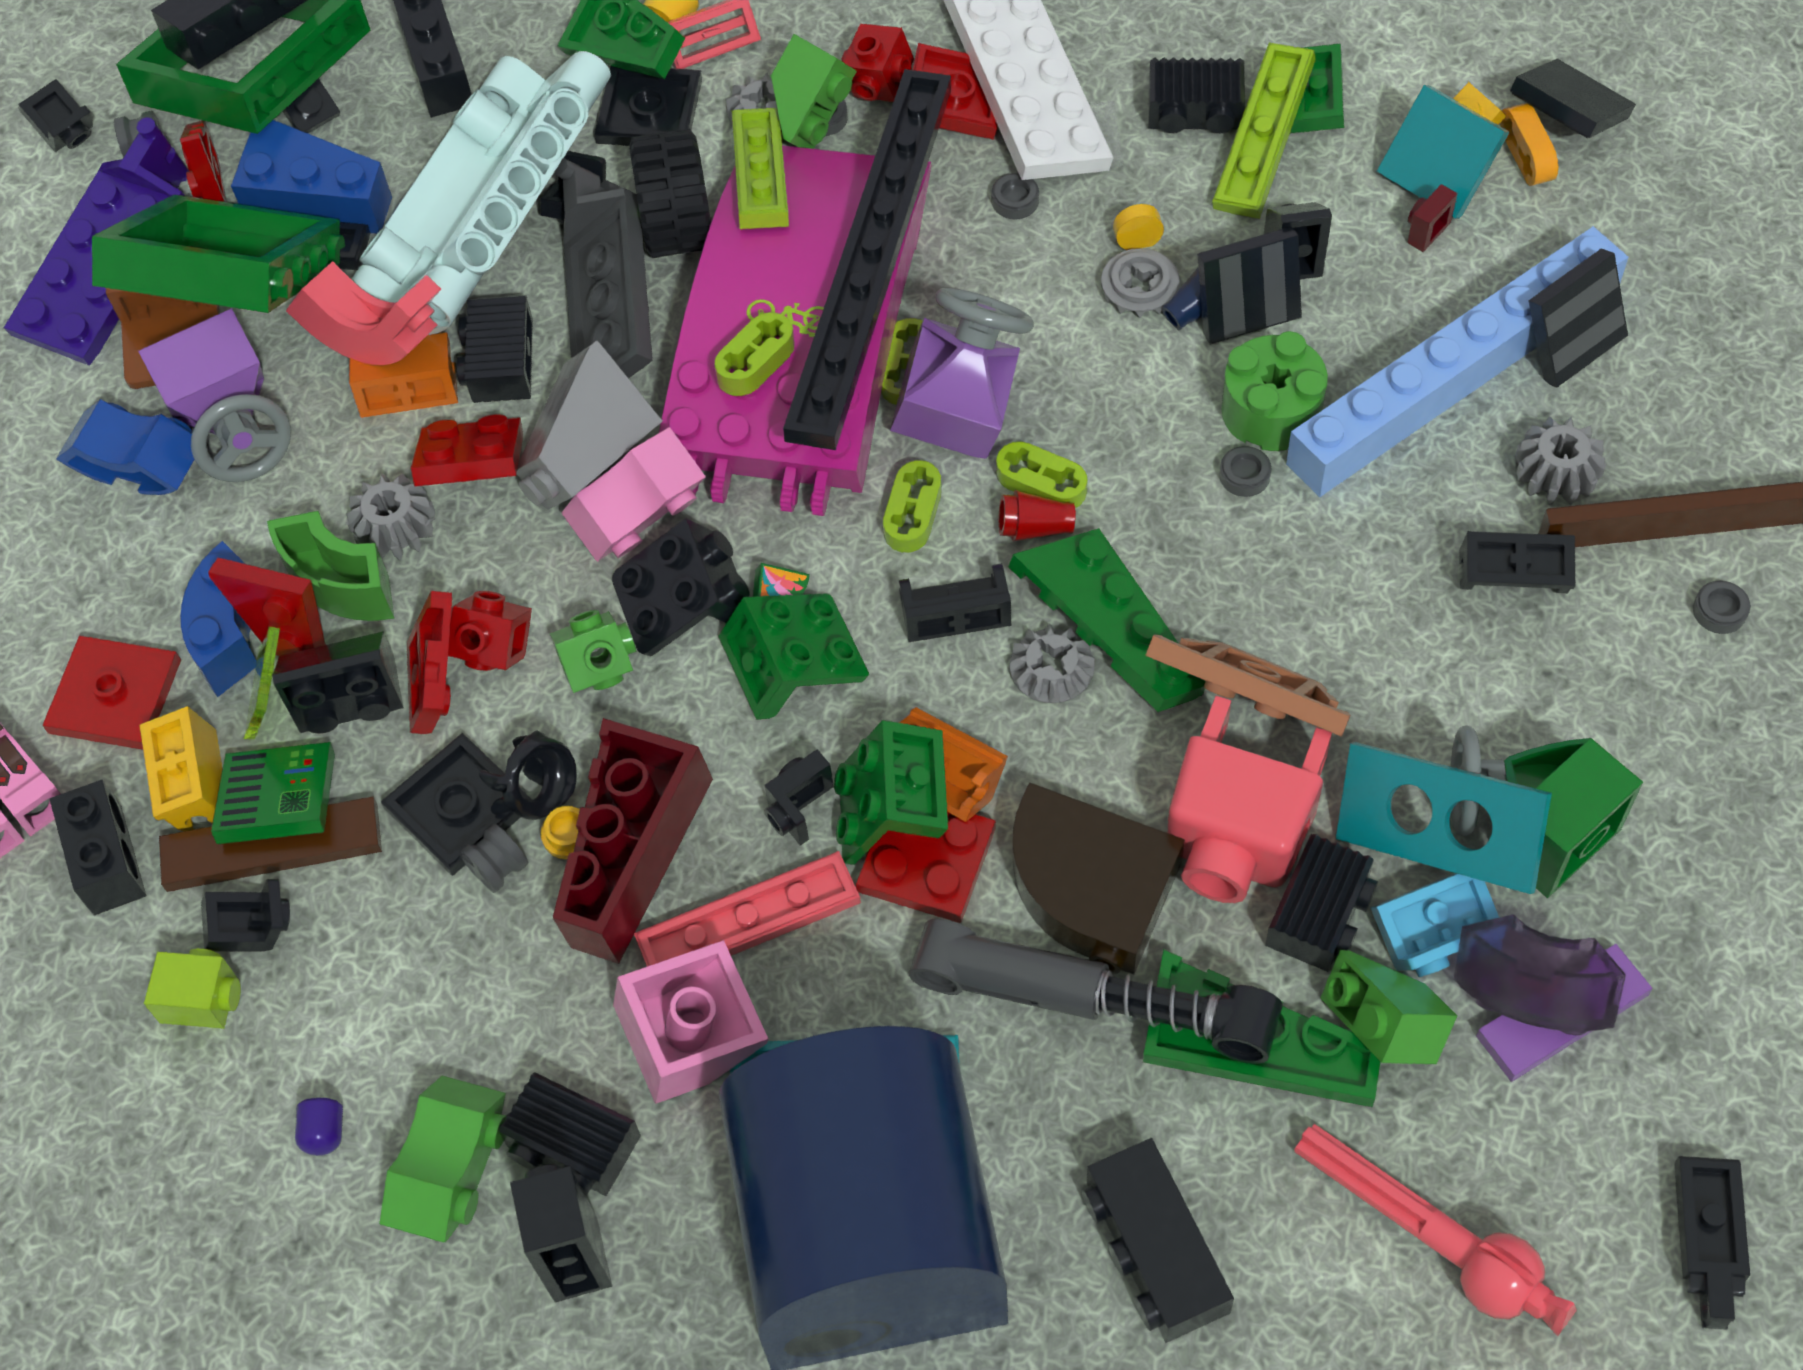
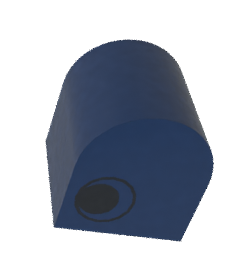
[719,1026,1008,1370]

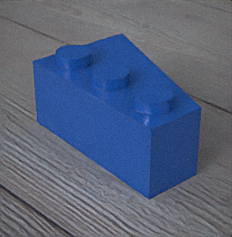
[231,120,392,234]

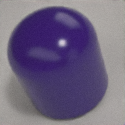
[295,1098,343,1156]

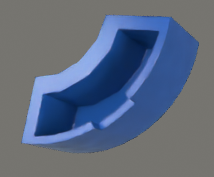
[56,399,194,495]
[180,541,259,697]

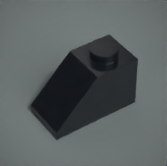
[1264,202,1332,280]

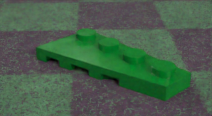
[1008,528,1205,712]
[1143,950,1381,1107]

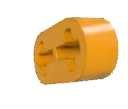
[1500,103,1558,186]

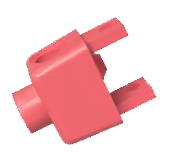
[1167,696,1332,903]

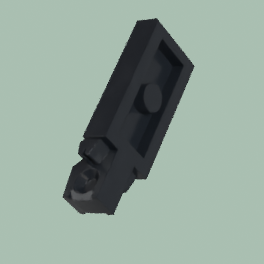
[1674,1156,1750,1330]

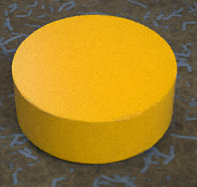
[1113,204,1164,250]

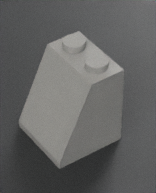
[517,340,662,510]

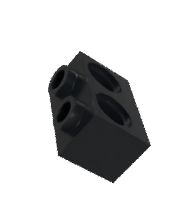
[49,779,146,916]

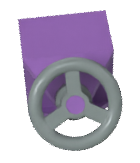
[890,288,1034,459]
[138,308,291,482]

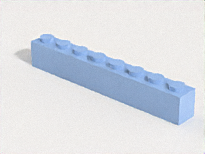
[1286,226,1629,497]

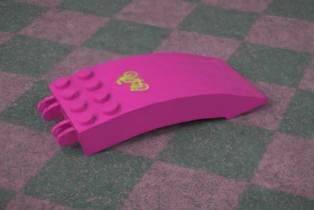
[659,145,932,516]

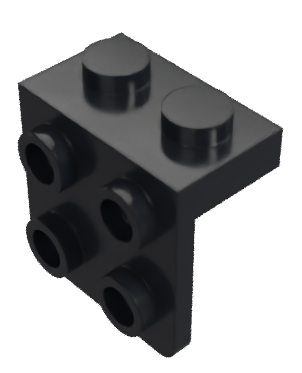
[612,518,750,656]

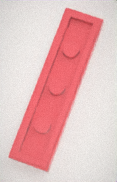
[634,851,861,967]

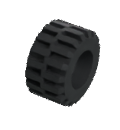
[629,128,711,258]

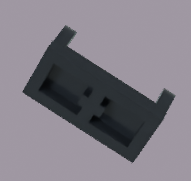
[1459,531,1576,594]
[899,563,1011,642]

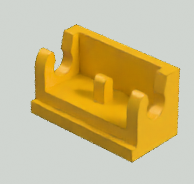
[140,706,223,832]

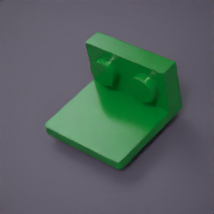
[718,594,869,720]
[834,720,948,865]

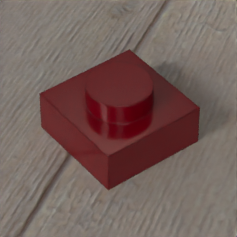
[1407,184,1458,252]

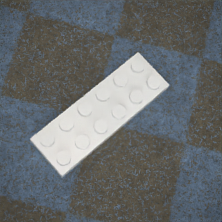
[944,0,1114,180]

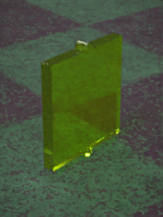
[244,627,280,739]

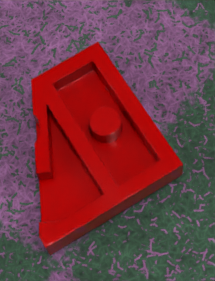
[180,120,226,202]
[208,558,326,656]
[407,591,452,734]

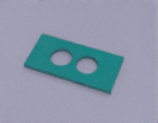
[1336,742,1552,894]

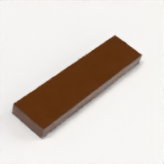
[159,796,382,892]

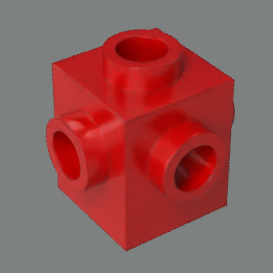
[841,23,914,102]
[448,591,532,671]

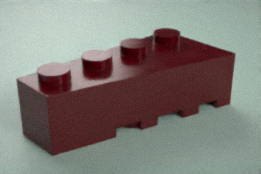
[553,718,713,964]

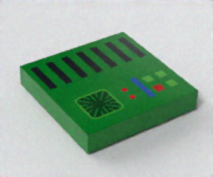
[211,742,335,844]

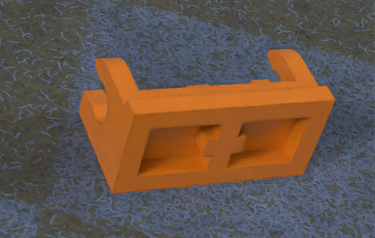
[349,332,458,418]
[899,707,1008,822]

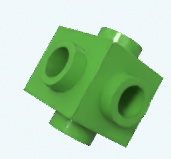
[550,610,637,693]

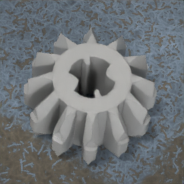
[1515,416,1606,505]
[346,473,436,561]

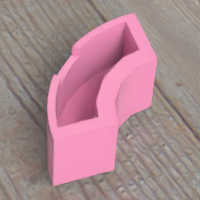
[562,427,706,562]

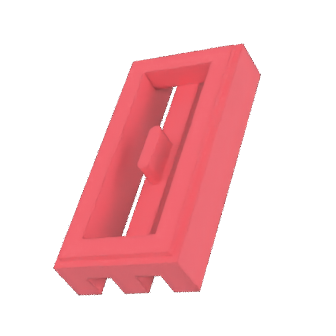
[667,0,761,69]

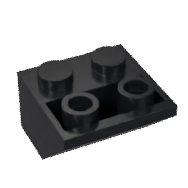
[272,631,404,734]

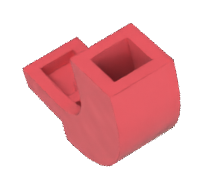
[286,261,441,365]

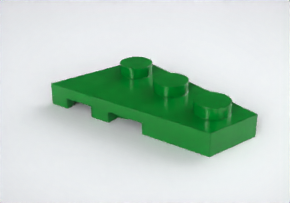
[557,0,685,79]

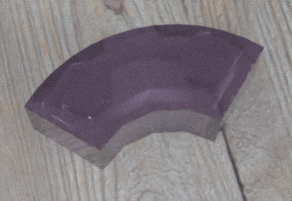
[1453,914,1626,1035]

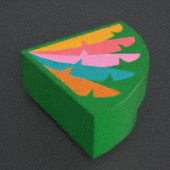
[753,563,810,597]

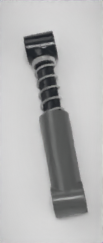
[909,919,1283,1064]

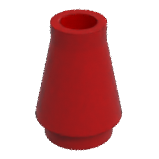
[998,490,1076,542]

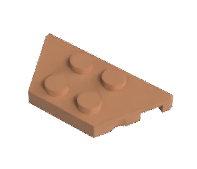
[1146,635,1351,737]

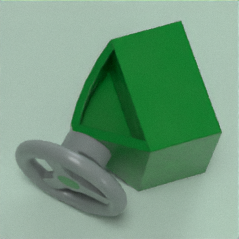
[1450,725,1643,899]

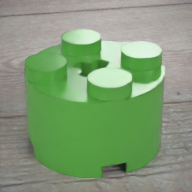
[1221,331,1328,451]

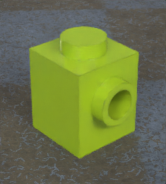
[144,949,241,1029]

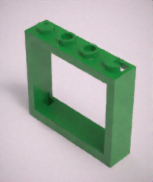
[116,0,371,134]
[92,194,345,313]

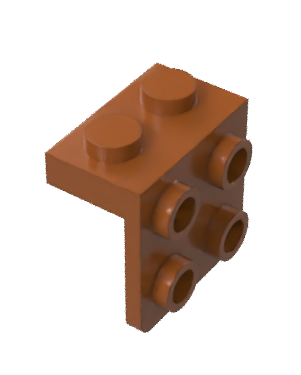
[106,288,220,389]

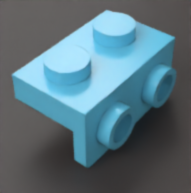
[1371,873,1514,977]

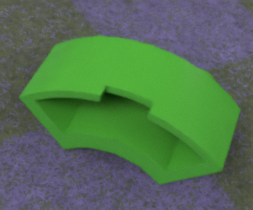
[267,511,394,621]
[379,1075,507,1243]

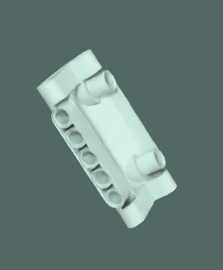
[351,51,611,335]

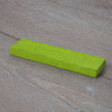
[1212,42,1316,219]
[732,108,789,229]

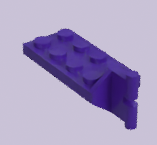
[4,117,189,366]

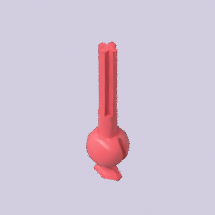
[1294,1124,1577,1336]

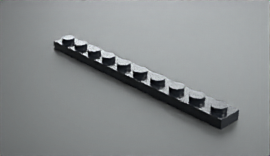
[783,69,951,450]

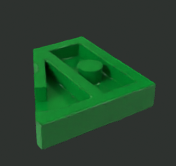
[1290,43,1344,134]

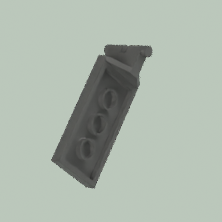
[555,158,653,379]

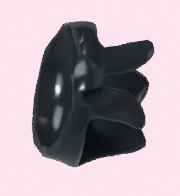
[479,730,577,820]

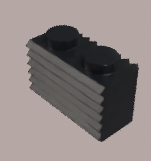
[1148,57,1245,134]
[457,295,533,403]
[1265,834,1378,972]
[499,1072,641,1196]

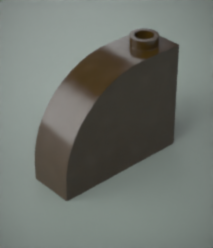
[1012,782,1185,975]

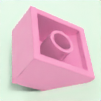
[613,940,768,1104]

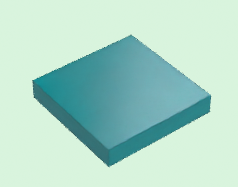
[1377,85,1510,219]

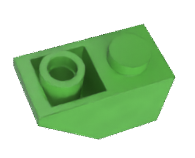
[771,34,857,149]
[1320,950,1458,1064]

